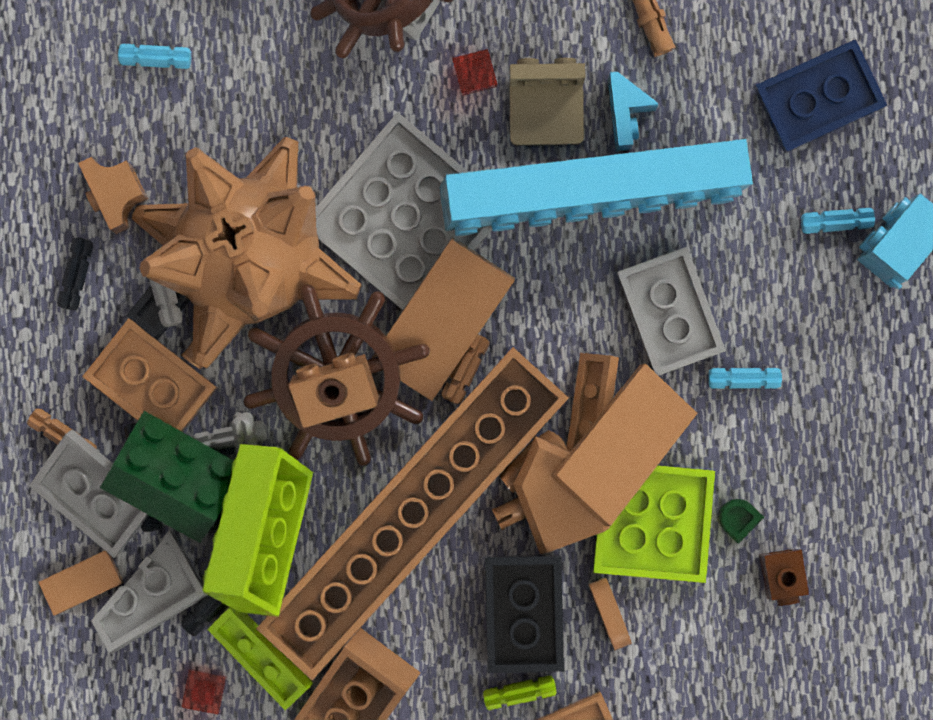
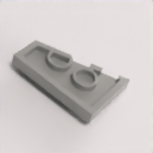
[91,530,208,654]

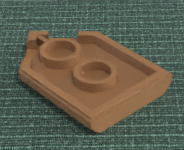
[513,436,610,554]

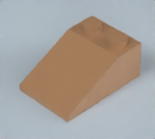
[294,628,421,720]

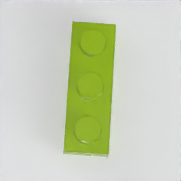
[207,607,313,711]

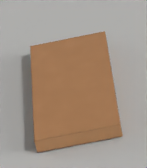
[371,237,515,401]
[552,363,698,527]

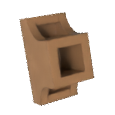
[78,157,148,234]

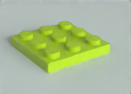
[593,465,715,583]

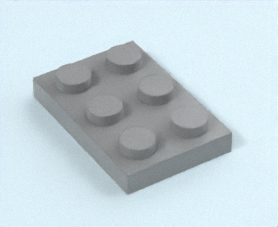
[616,247,726,376]
[29,429,148,558]

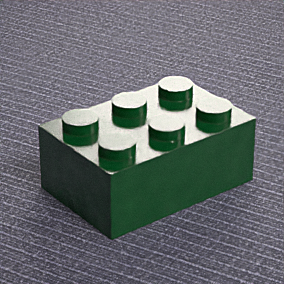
[99,411,233,543]

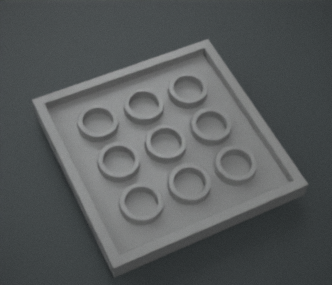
[316,112,492,311]

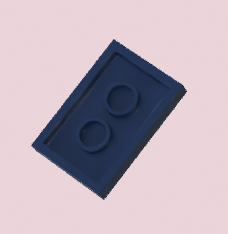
[754,39,887,154]

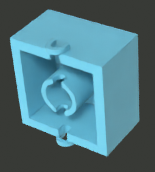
[857,193,933,290]

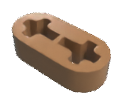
[588,577,632,651]

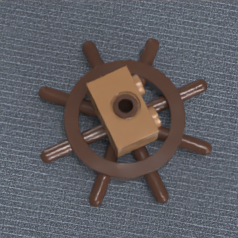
[243,285,430,466]

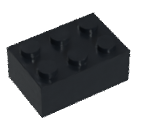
[485,554,564,673]

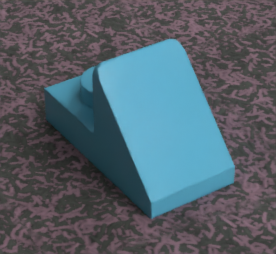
[607,72,658,152]

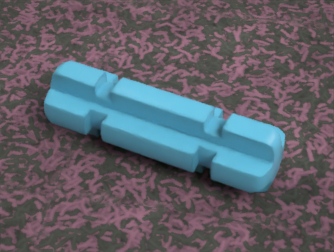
[118,44,192,69]
[801,208,875,234]
[708,368,782,388]

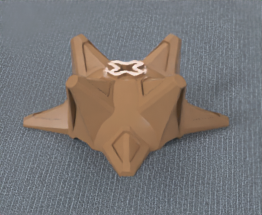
[132,137,362,368]

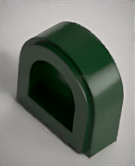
[718,499,764,544]

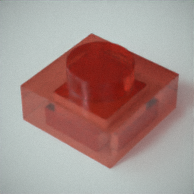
[452,49,497,96]
[181,669,227,715]

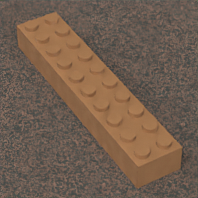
[256,347,569,680]

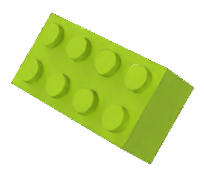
[202,444,314,617]

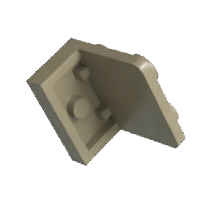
[509,58,585,146]

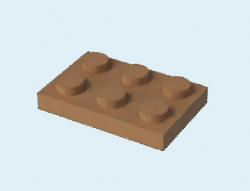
[82,318,218,432]

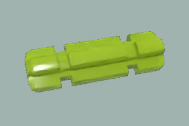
[483,675,557,710]

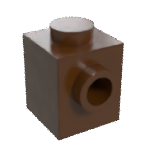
[759,548,809,606]

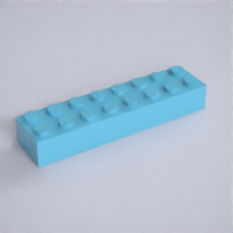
[439,139,753,236]

